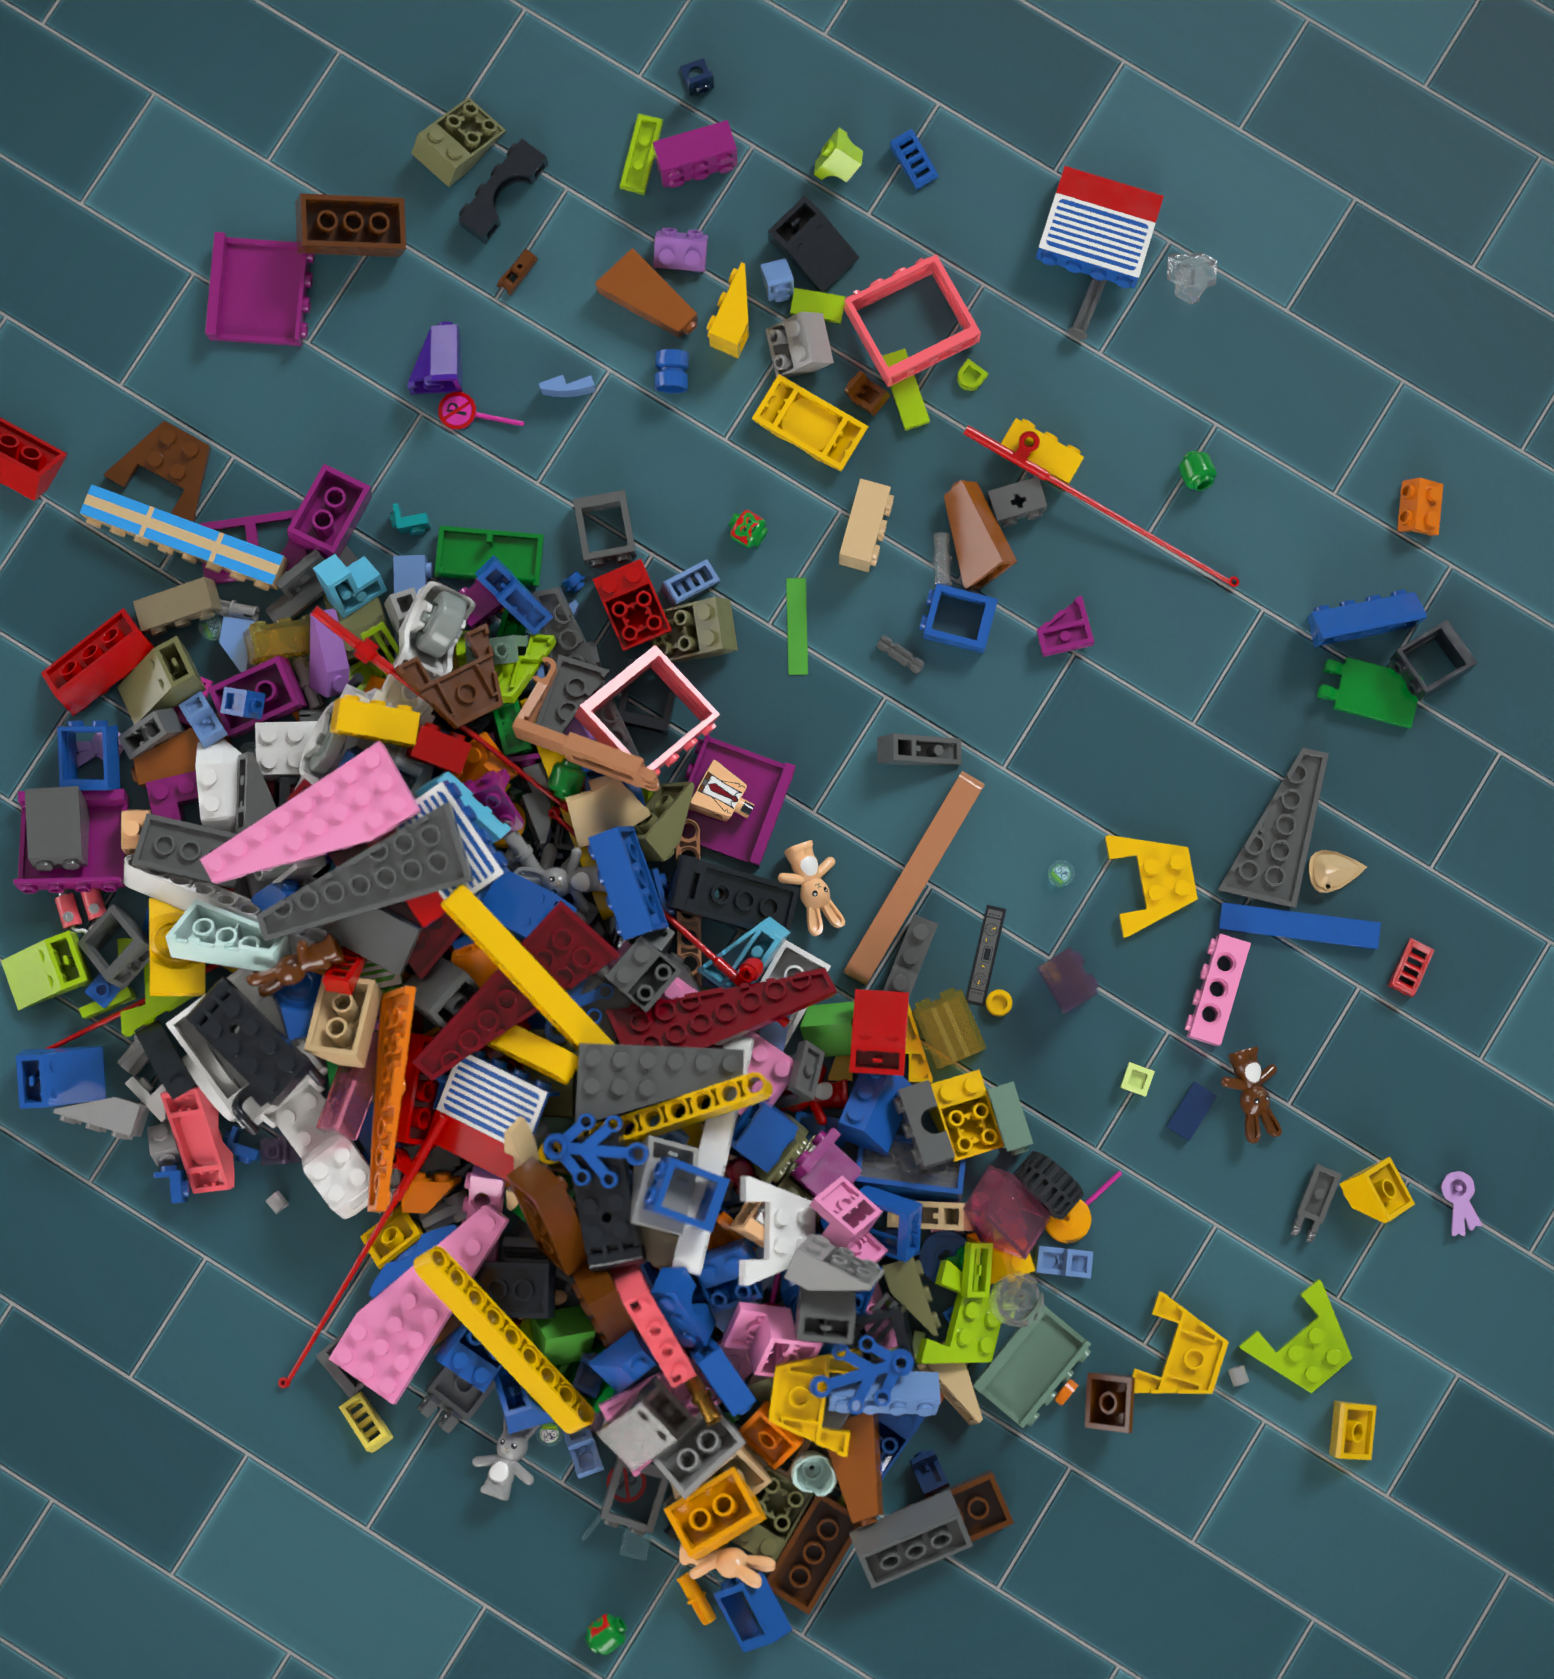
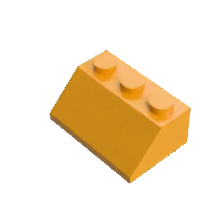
[664,1467,767,1561]

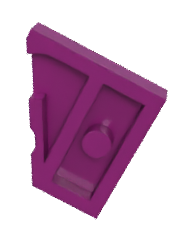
[1036,596,1094,657]

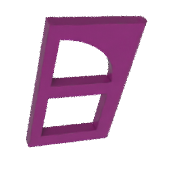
[200,509,308,584]

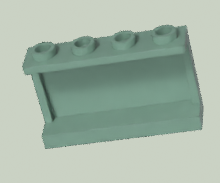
[972,1301,1091,1428]

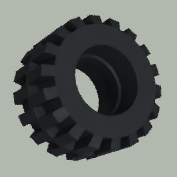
[1011,1151,1084,1220]

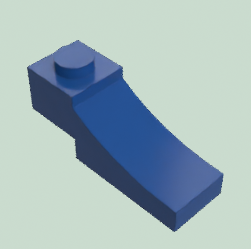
[475,555,553,635]

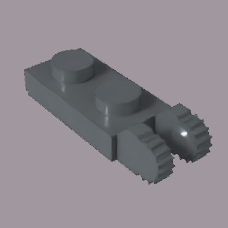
[1290,1164,1342,1243]

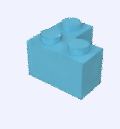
[313,554,387,619]

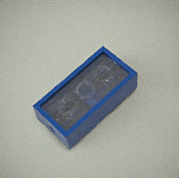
[854,1135,966,1203]

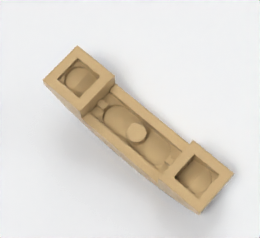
[504,1116,539,1210]

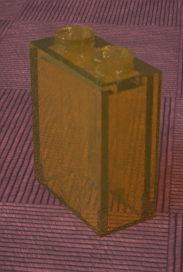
[911,987,987,1070]

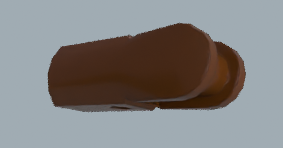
[497,249,538,296]

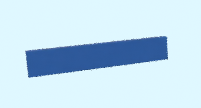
[1218,902,1381,950]

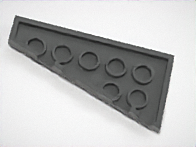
[1217,748,1329,908]
[575,1043,744,1124]

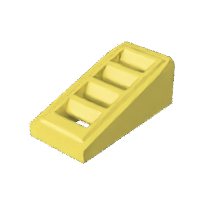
[339,1391,394,1453]

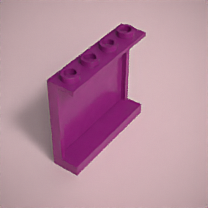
[205,232,315,346]
[682,734,796,867]
[13,789,129,894]

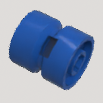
[654,349,689,393]

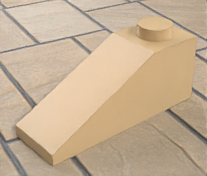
[887,1201,975,1231]
[916,1341,983,1426]

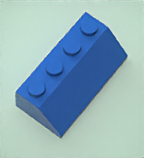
[1307,590,1427,647]
[588,826,669,941]

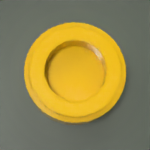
[985,989,1012,1017]

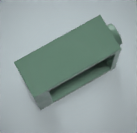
[986,1081,1033,1155]

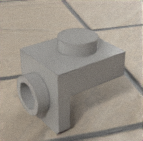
[147,1122,182,1167]

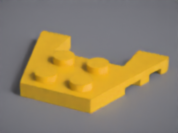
[1105,835,1198,938]
[828,1002,933,1083]
[1131,1291,1229,1394]
[768,1349,861,1457]

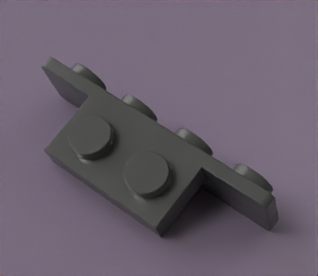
[265,546,359,629]

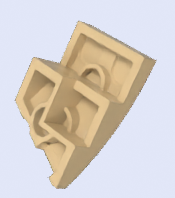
[565,776,650,848]

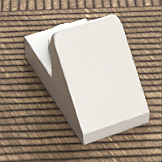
[125,1076,169,1122]

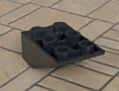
[768,196,859,293]

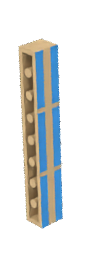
[80,484,289,591]

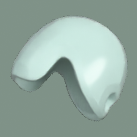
[791,1450,837,1496]

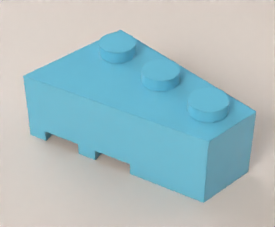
[415,771,512,844]
[697,917,791,989]

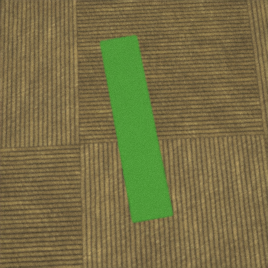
[786,578,808,675]

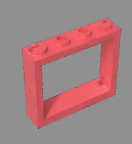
[844,254,981,388]
[574,645,720,777]
[609,1264,697,1388]

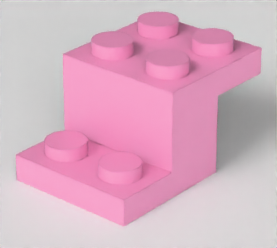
[809,1176,888,1263]
[722,1302,823,1377]

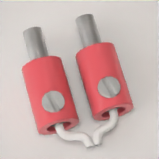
[54,889,107,934]

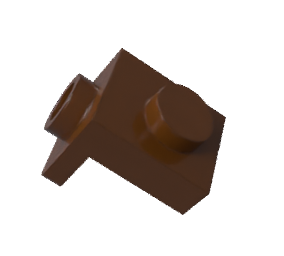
[844,371,891,416]

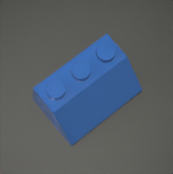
[838,1073,912,1156]

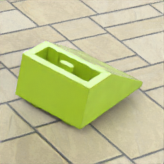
[1,930,94,1010]

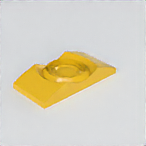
[752,374,868,472]
[149,898,205,996]

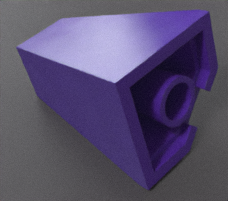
[408,321,463,395]

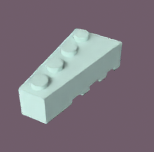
[165,899,292,972]

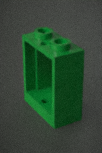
[493,699,535,757]

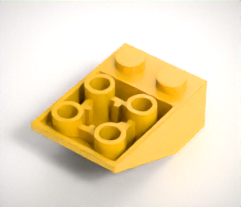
[707,262,749,359]
[929,1069,1004,1162]

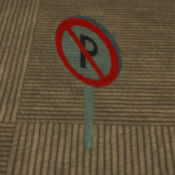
[582,1467,647,1541]

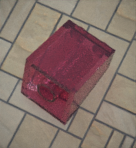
[963,1165,1051,1259]

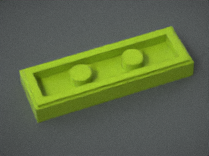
[619,113,664,195]
[882,349,930,431]

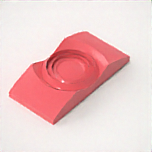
[160,1086,235,1194]

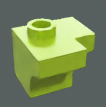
[814,128,863,182]

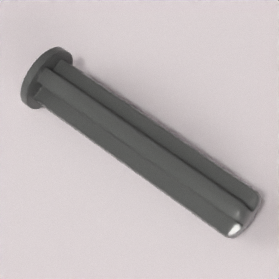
[1068,278,1107,339]

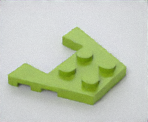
[456,630,556,703]
[117,938,194,1037]
[915,1260,1004,1364]
[1238,1279,1353,1393]

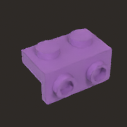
[653,228,708,272]

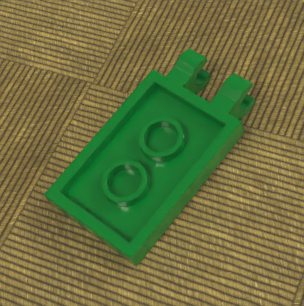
[1317,657,1423,729]

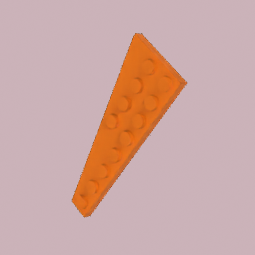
[367,986,416,1212]

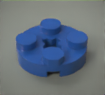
[919,1231,967,1282]

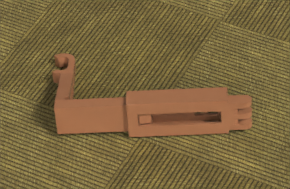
[512,657,660,791]

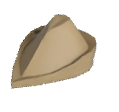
[1308,850,1367,893]

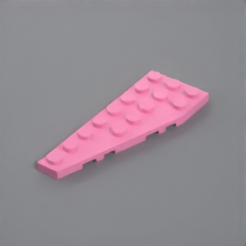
[200,741,421,884]
[329,1205,510,1404]

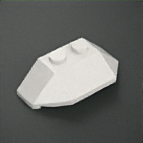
[195,739,242,833]

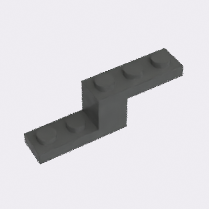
[883,914,938,997]

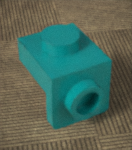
[390,503,431,535]

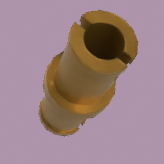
[684,1370,722,1426]

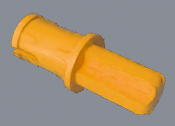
[676,1571,716,1625]

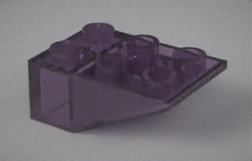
[1037,947,1099,1014]

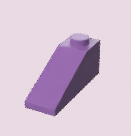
[309,609,349,698]

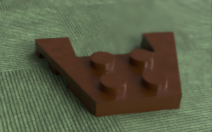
[104,420,211,523]
[394,624,503,730]

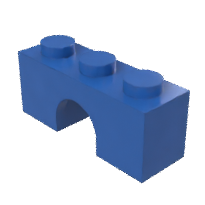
[651,1267,717,1348]

